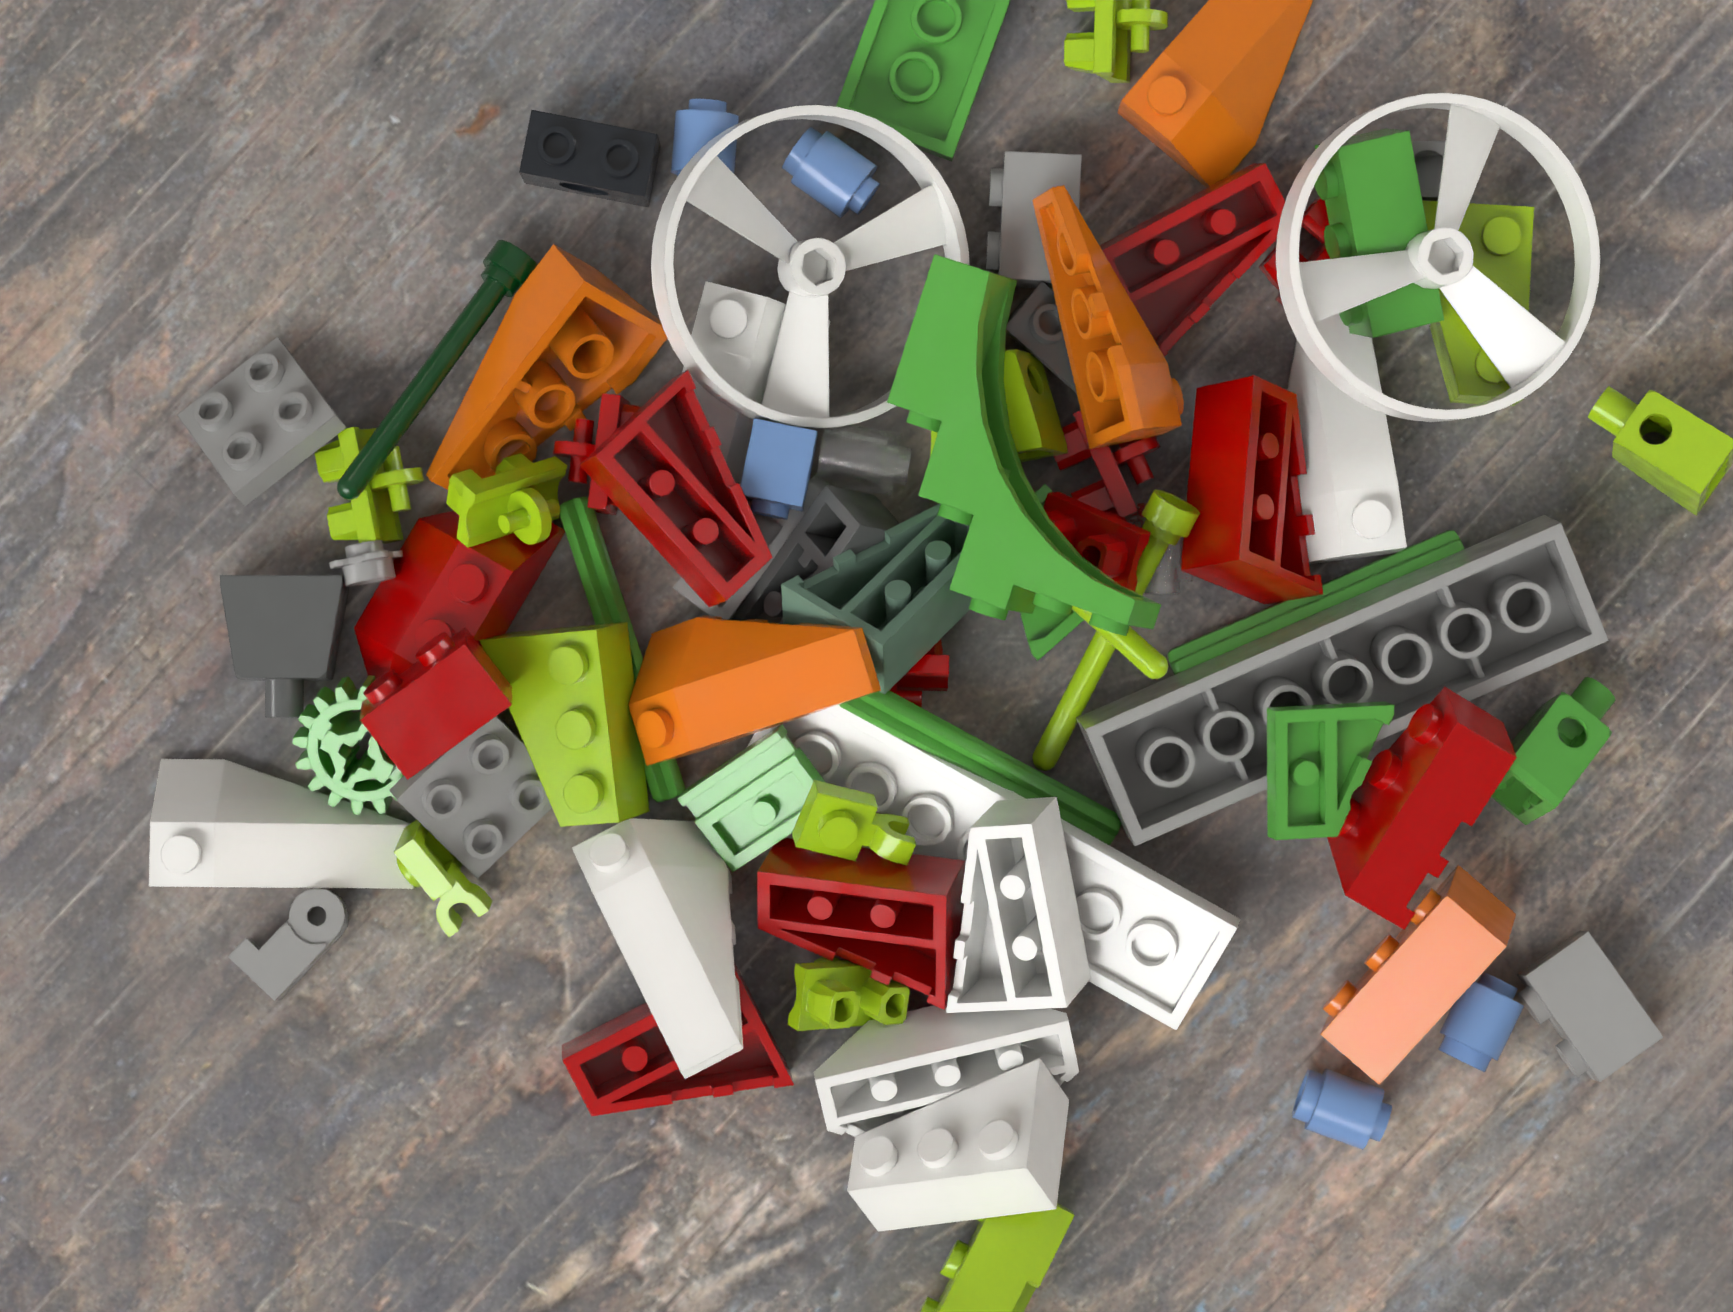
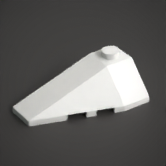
[682,281,831,485]
[1287,314,1407,564]
[149,759,415,889]
[572,818,743,1079]

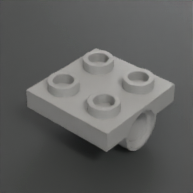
[177,337,347,506]
[389,716,552,879]

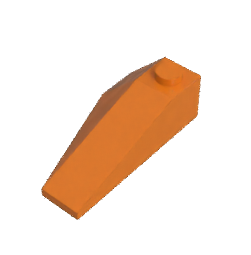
[1117,0,1313,188]
[426,244,668,490]

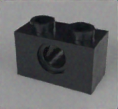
[519,110,661,208]

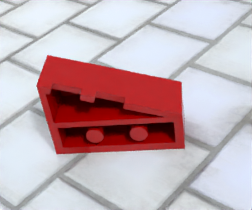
[580,370,773,607]
[1327,687,1517,930]
[757,838,965,1010]
[562,961,794,1116]

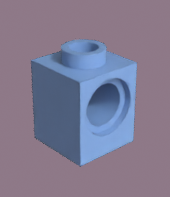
[740,418,818,520]

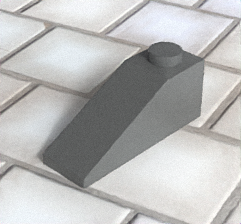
[731,485,900,624]

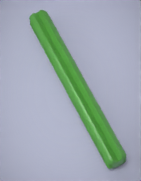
[559,496,685,802]
[1168,530,1465,675]
[839,690,1121,845]

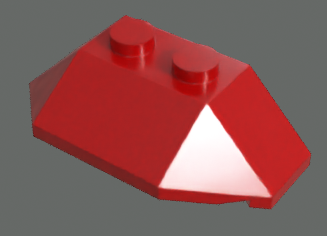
[354,511,565,679]

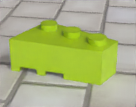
[1422,200,1534,406]
[479,622,650,827]
[919,1203,1075,1312]

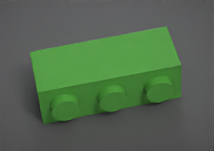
[1314,128,1444,338]

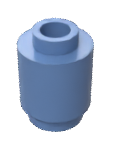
[671,99,739,177]
[782,127,880,218]
[1438,972,1524,1072]
[1292,1069,1392,1150]

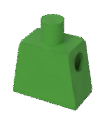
[1492,677,1616,825]

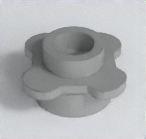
[329,540,404,587]

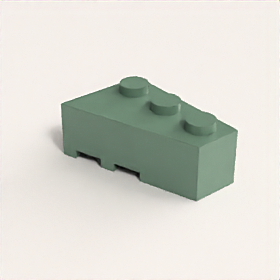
[781,503,972,695]

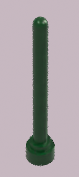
[337,240,537,500]

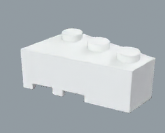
[946,797,1091,1013]
[847,1058,1069,1232]

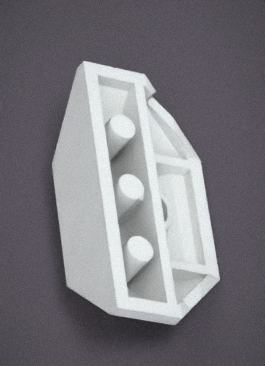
[813,1005,1079,1137]

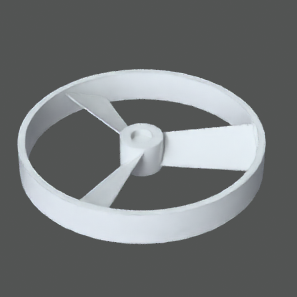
[1276,93,1600,422]
[651,105,970,429]

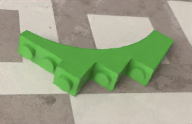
[887,254,1161,636]

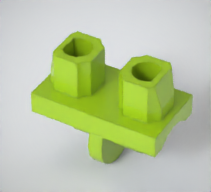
[1064,0,1168,83]
[314,427,425,544]
[446,453,567,548]
[787,957,910,1031]

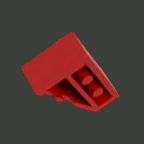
[1099,163,1285,357]
[1181,375,1323,605]

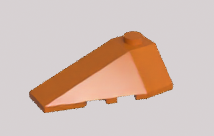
[1032,185,1184,450]
[628,615,881,766]

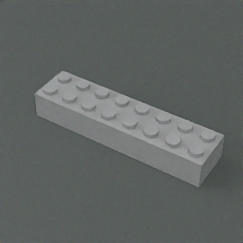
[1076,515,1609,846]

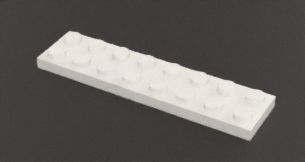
[747,705,1240,1030]

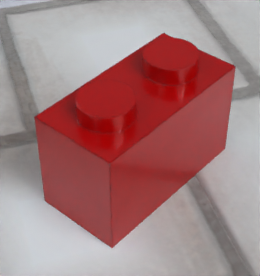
[360,627,512,780]

